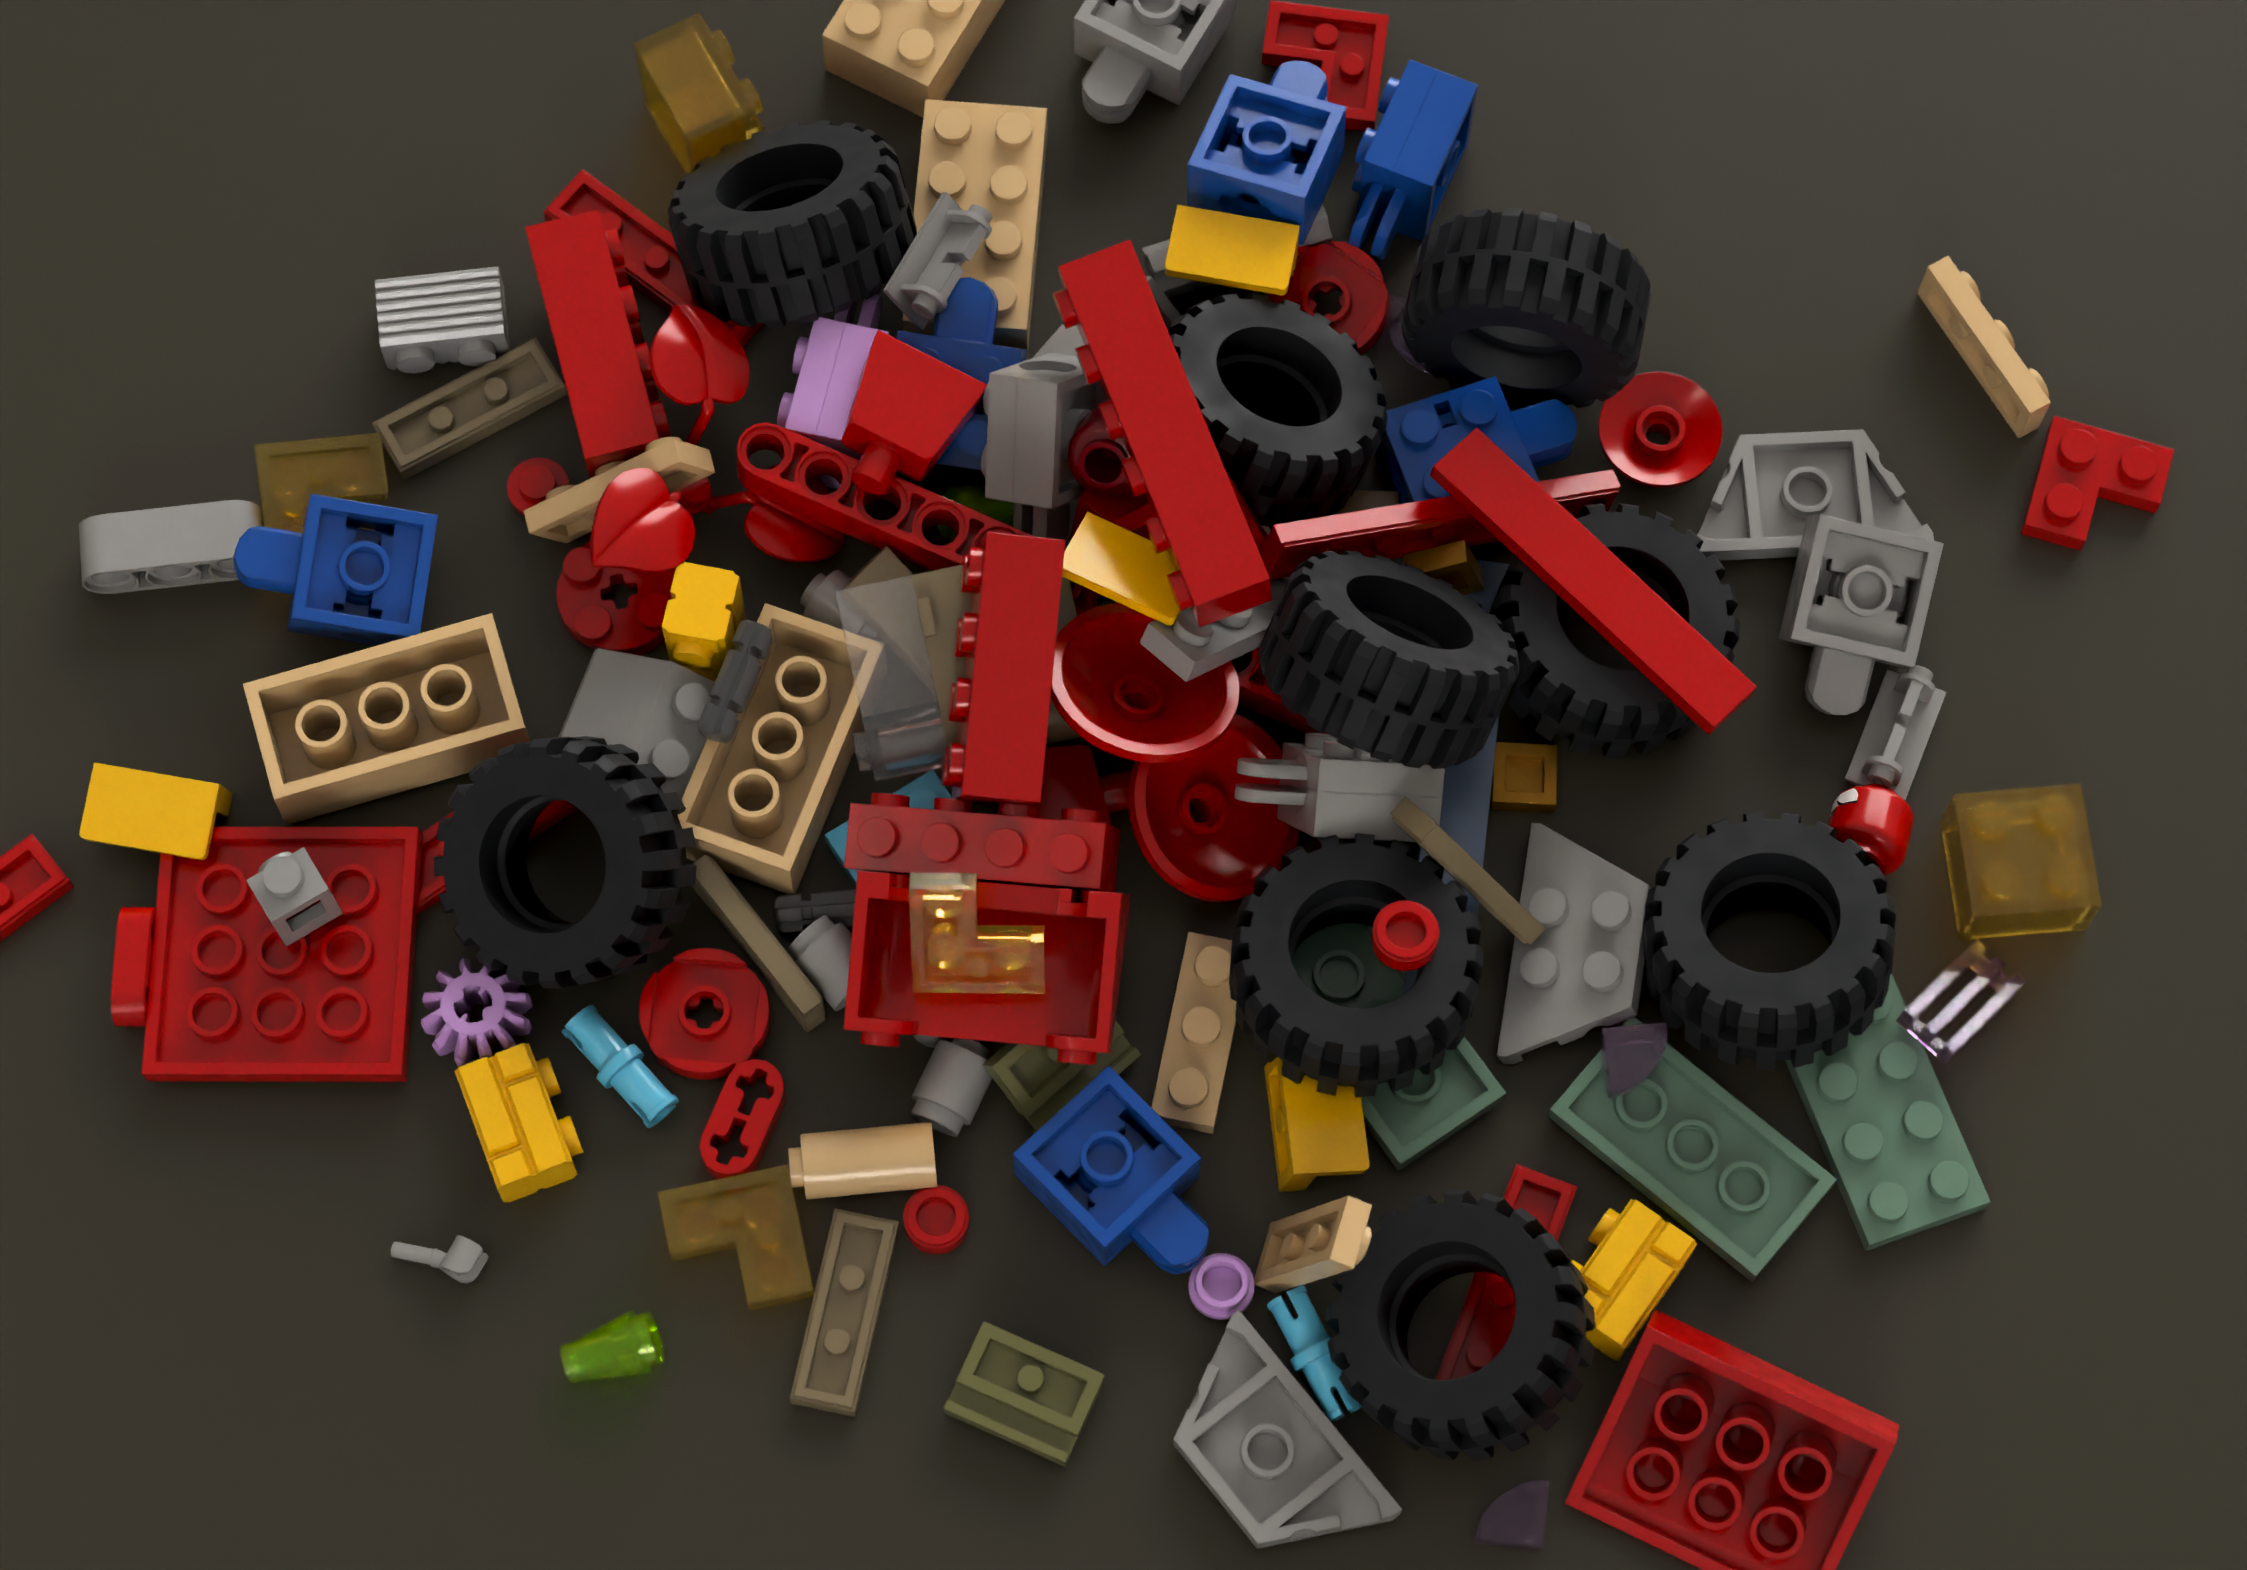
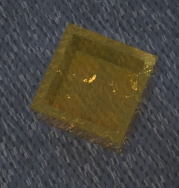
[634,13,764,174]
[1940,783,2102,940]

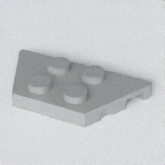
[1697,429,1934,561]
[1497,823,1651,1065]
[1173,1310,1402,1549]

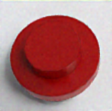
[507,457,570,516]

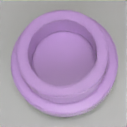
[1188,1253,1255,1320]

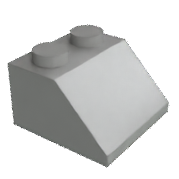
[559,648,715,799]

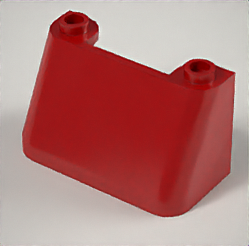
[843,870,1130,1065]

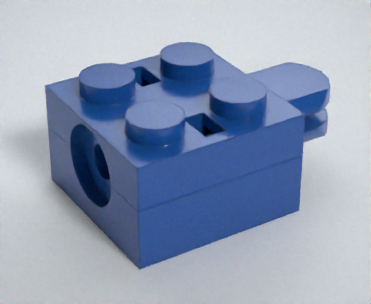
[1348,59,1478,260]
[1187,60,1346,245]
[896,277,1028,470]
[1377,376,1577,504]
[233,493,438,646]
[1013,1065,1209,1275]

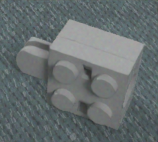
[1074,0,1237,124]
[981,352,1107,545]
[1778,514,1944,715]
[1234,733,1445,842]

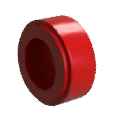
[1371,900,1439,971]
[903,1185,970,1254]

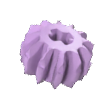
[421,958,533,1067]

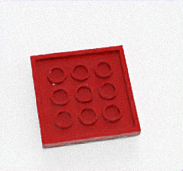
[141,827,423,1082]

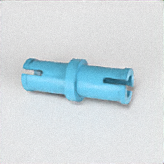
[562,1005,679,1128]
[1266,1285,1362,1423]

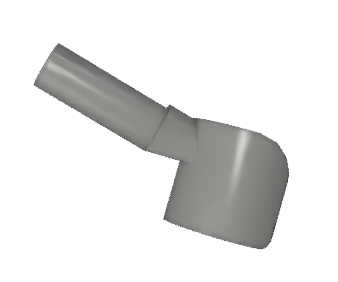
[391,1235,489,1284]

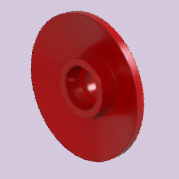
[1598,371,1723,488]

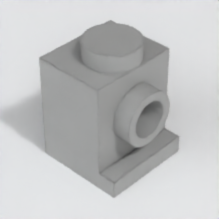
[246,847,343,946]

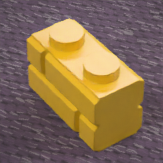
[662,562,747,682]
[455,1043,583,1203]
[1572,1199,1697,1362]

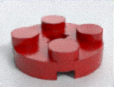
[1266,241,1391,356]
[556,541,676,656]
[639,948,771,1080]

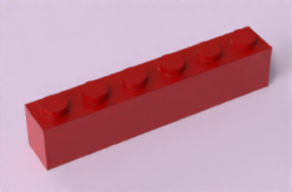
[1053,240,1272,628]

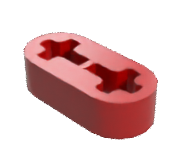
[111,907,156,1027]
[699,1059,786,1183]

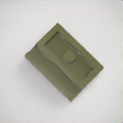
[983,1020,1141,1134]
[943,1321,1105,1467]

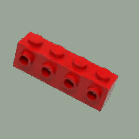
[844,793,1121,893]

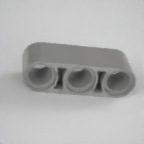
[79,500,262,594]

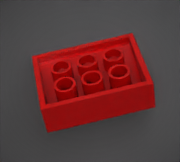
[1565,1309,1899,1570]

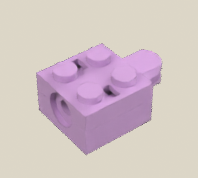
[777,294,889,489]

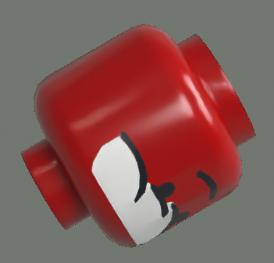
[1827,784,1914,876]

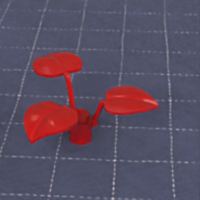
[590,304,844,573]

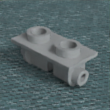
[883,192,992,330]
[1844,665,1947,800]

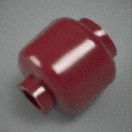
[1067,408,1131,497]

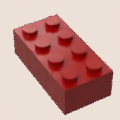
[525,209,671,478]
[941,532,1066,807]

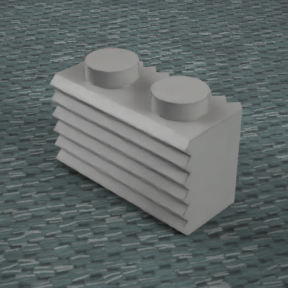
[374,266,510,373]

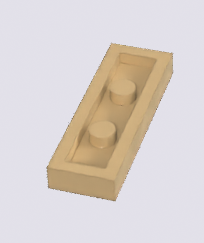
[1917,256,2051,439]
[524,437,715,544]
[1151,932,1237,1134]
[1254,1195,1372,1293]

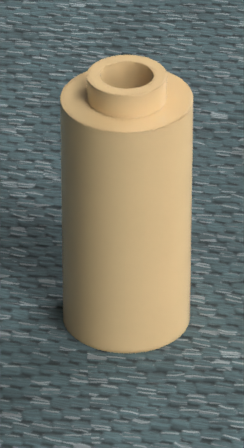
[788,1122,937,1200]

